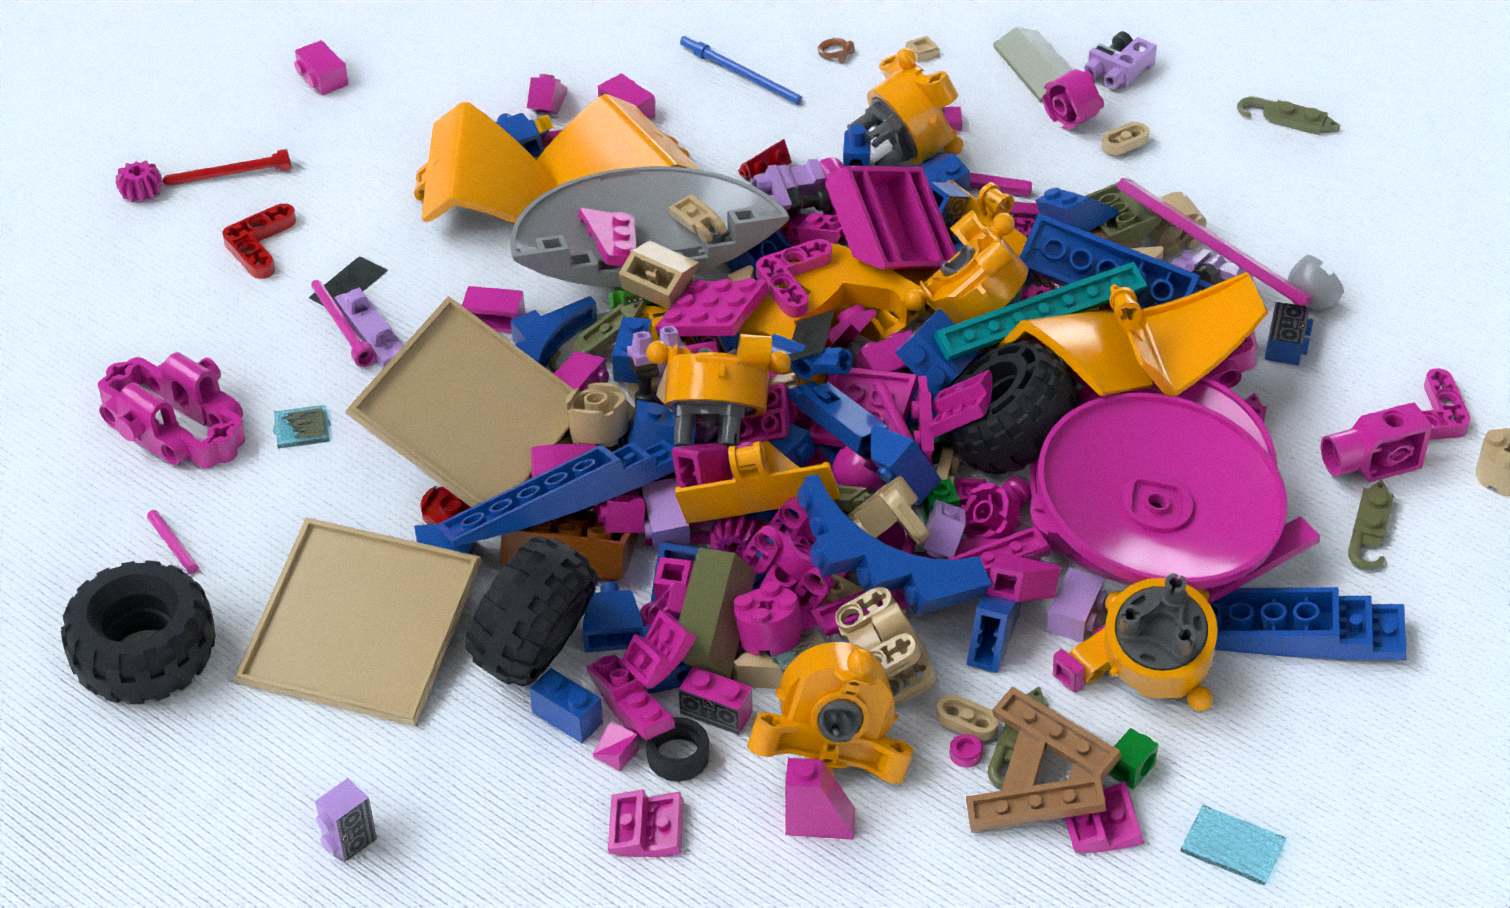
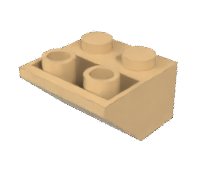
[619,241,699,309]

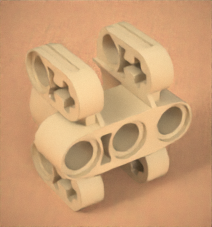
[846,476,931,545]
[835,587,936,707]

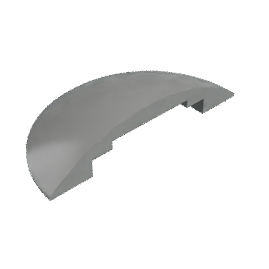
[510,166,789,287]

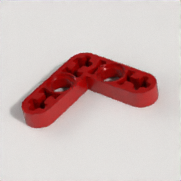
[222,203,296,279]

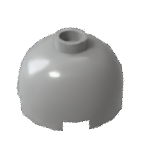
[1288,255,1344,312]

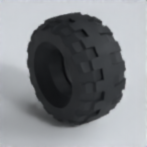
[944,340,1080,475]
[464,536,598,686]
[61,560,216,704]

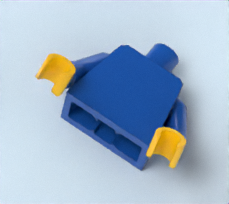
[496,113,554,158]

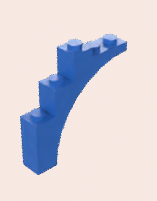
[510,296,597,368]
[798,474,992,616]

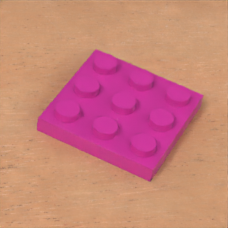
[655,278,770,337]
[809,368,918,451]

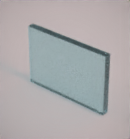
[1180,805,1287,886]

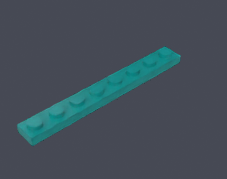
[934,261,1147,361]

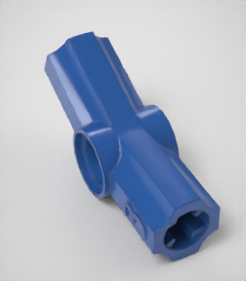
[771,334,853,380]

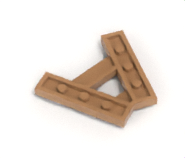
[966,687,1121,833]

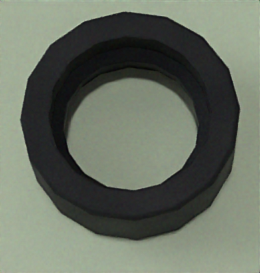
[646,717,710,782]

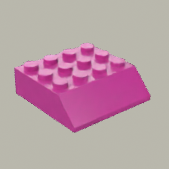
[824,166,957,270]

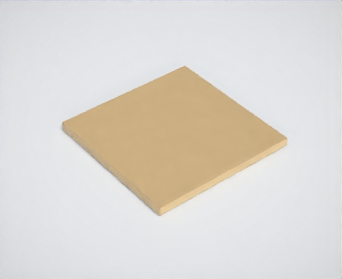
[345,296,574,507]
[234,517,482,726]

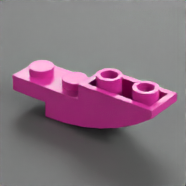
[586,654,675,741]

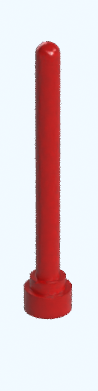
[163,149,291,186]

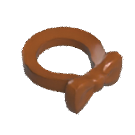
[818,38,855,64]

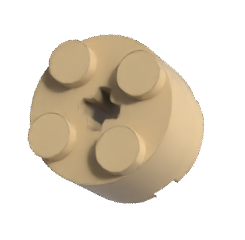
[1148,192,1206,258]
[566,382,629,447]
[1476,428,1510,496]

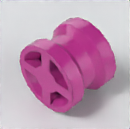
[779,213,806,247]

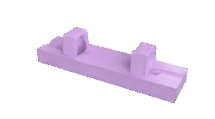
[334,287,404,369]

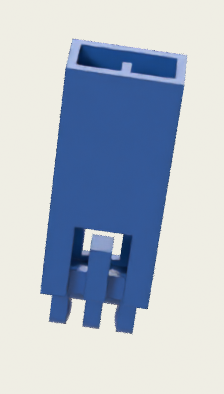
[788,381,888,453]

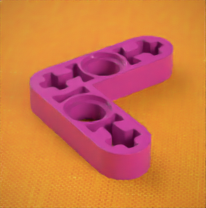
[756,239,832,318]
[1422,368,1471,440]

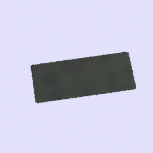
[309,256,388,306]
[788,310,834,361]

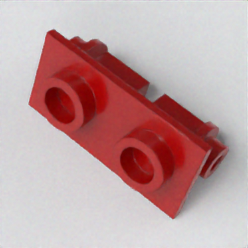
[738,139,792,181]

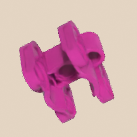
[742,497,849,613]

